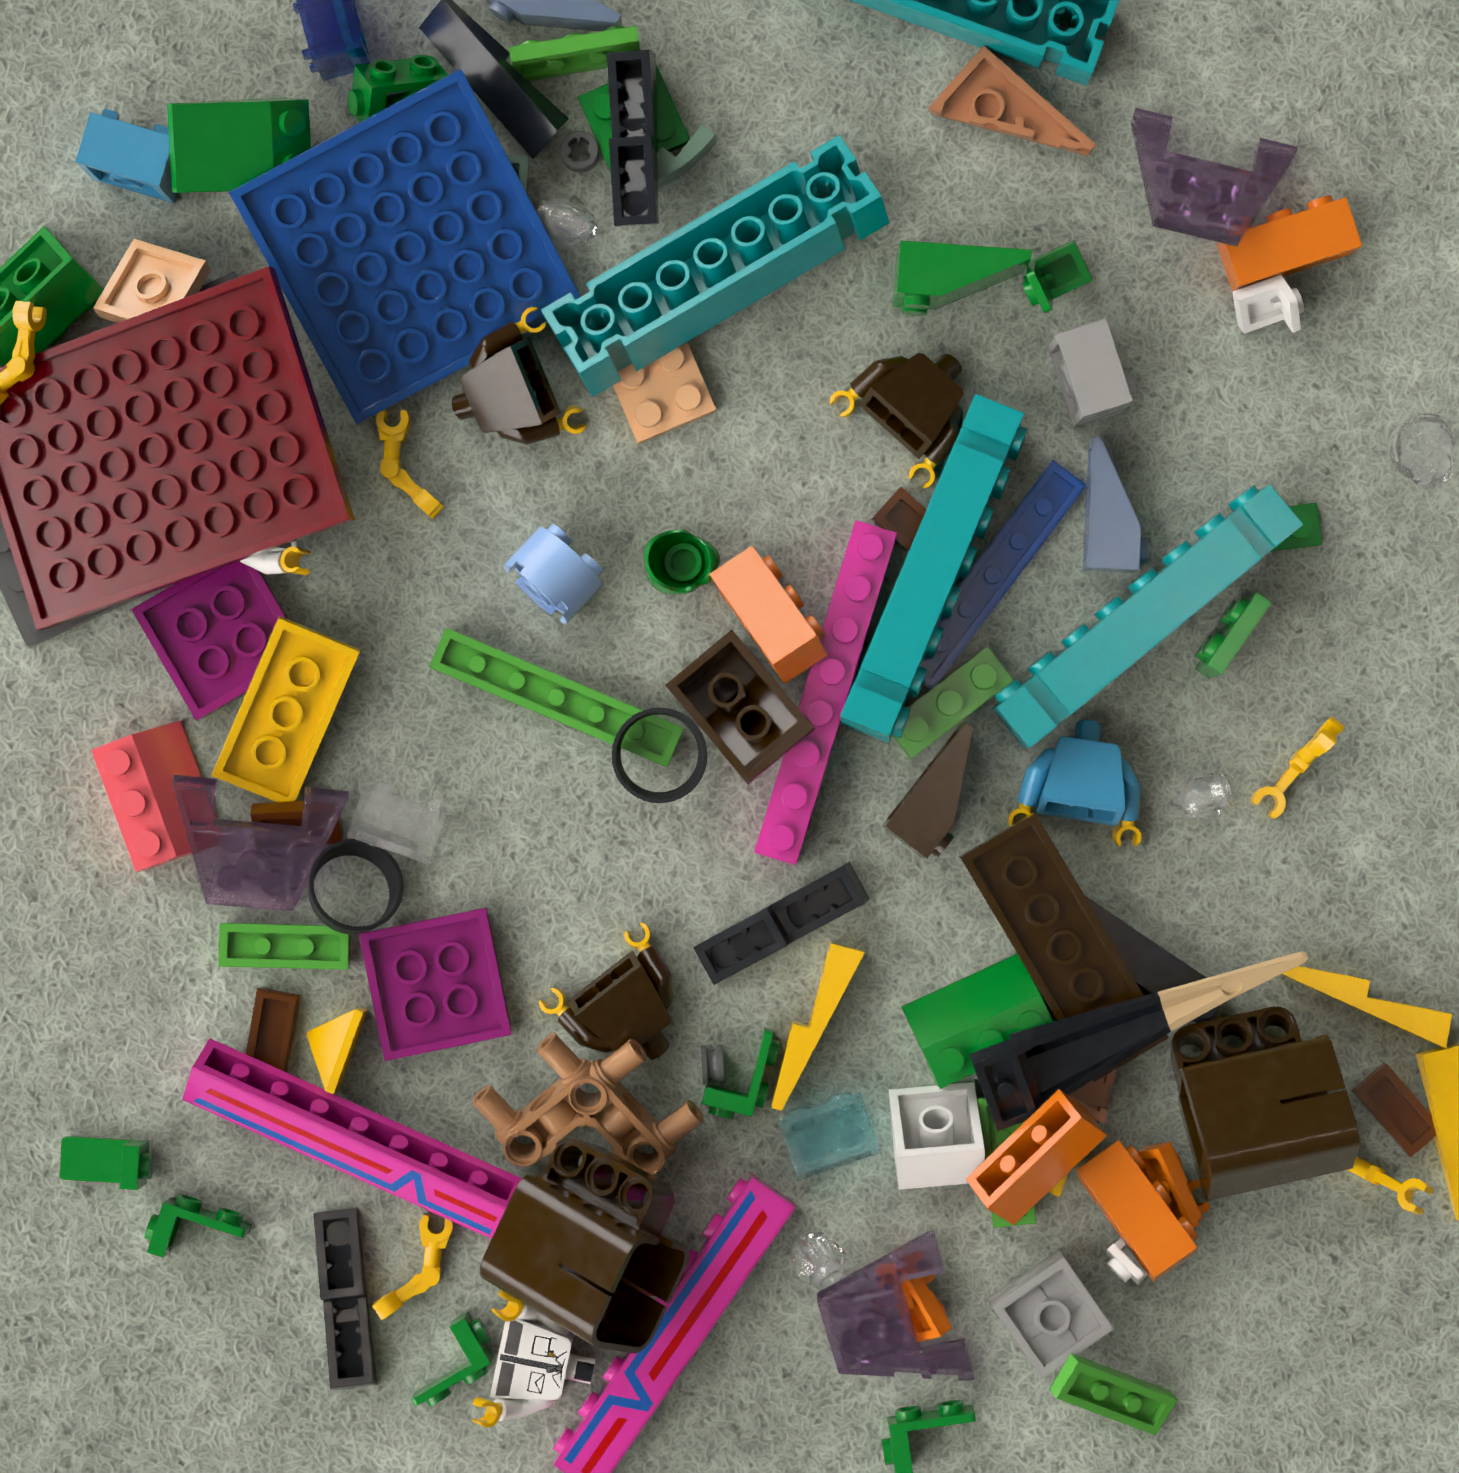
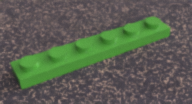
[429,628,684,768]

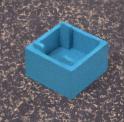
[75,109,178,204]

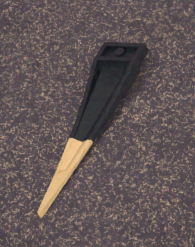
[969,951,1308,1131]

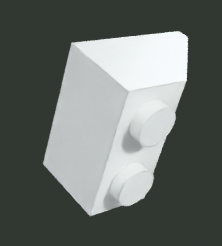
[889,1082,985,1190]

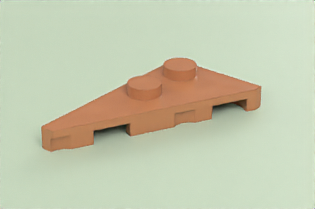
[928,46,1096,156]

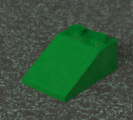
[167,97,311,193]
[892,240,1032,316]

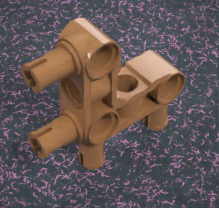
[472,1032,704,1175]

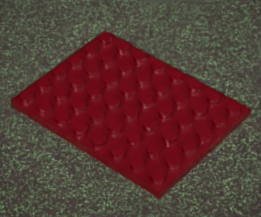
[0,266,355,630]

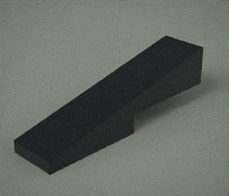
[419,0,569,159]
[607,49,659,227]
[693,861,870,985]
[1085,896,1222,1023]
[313,1208,378,1390]

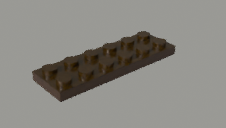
[959,812,1169,1082]

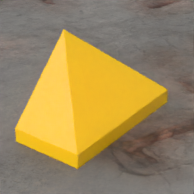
[306,1007,368,1094]

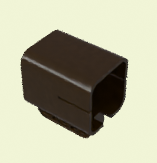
[1170,1006,1360,1201]
[480,1138,690,1353]

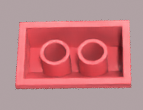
[91,721,226,872]

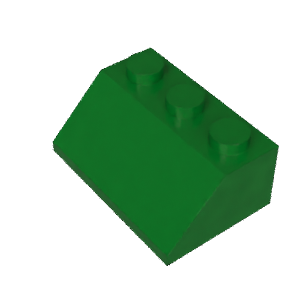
[0,226,104,367]
[901,953,1053,1089]

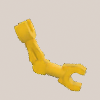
[0,301,46,405]
[376,409,444,519]
[1250,716,1345,819]
[1347,1156,1434,1215]
[372,1214,453,1320]

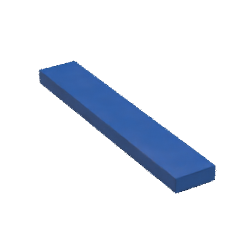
[921,460,1087,690]

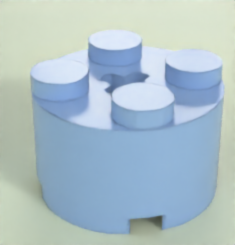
[503,524,603,624]

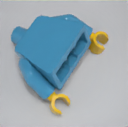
[1008,720,1142,847]

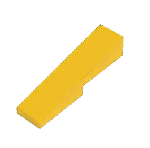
[771,942,865,1111]
[1281,966,1452,1048]
[1415,1043,1459,1221]

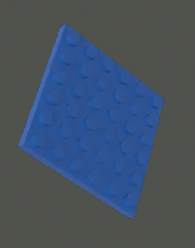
[229,69,580,424]

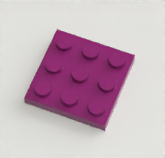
[131,561,288,721]
[359,907,513,1061]

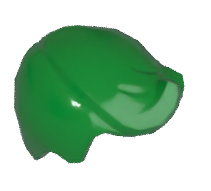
[643,529,720,595]

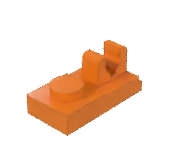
[1137,1141,1210,1228]
[875,1249,953,1342]

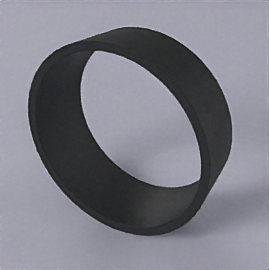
[612,708,707,803]
[308,839,404,934]

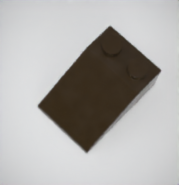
[665,629,815,785]
[882,722,973,859]

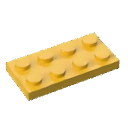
[212,616,360,802]

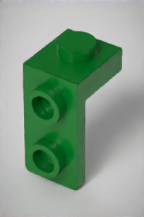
[347,55,448,122]
[1022,239,1093,314]
[702,1028,779,1119]
[59,1136,154,1190]
[144,1194,252,1258]
[411,1311,494,1407]
[881,1400,976,1473]

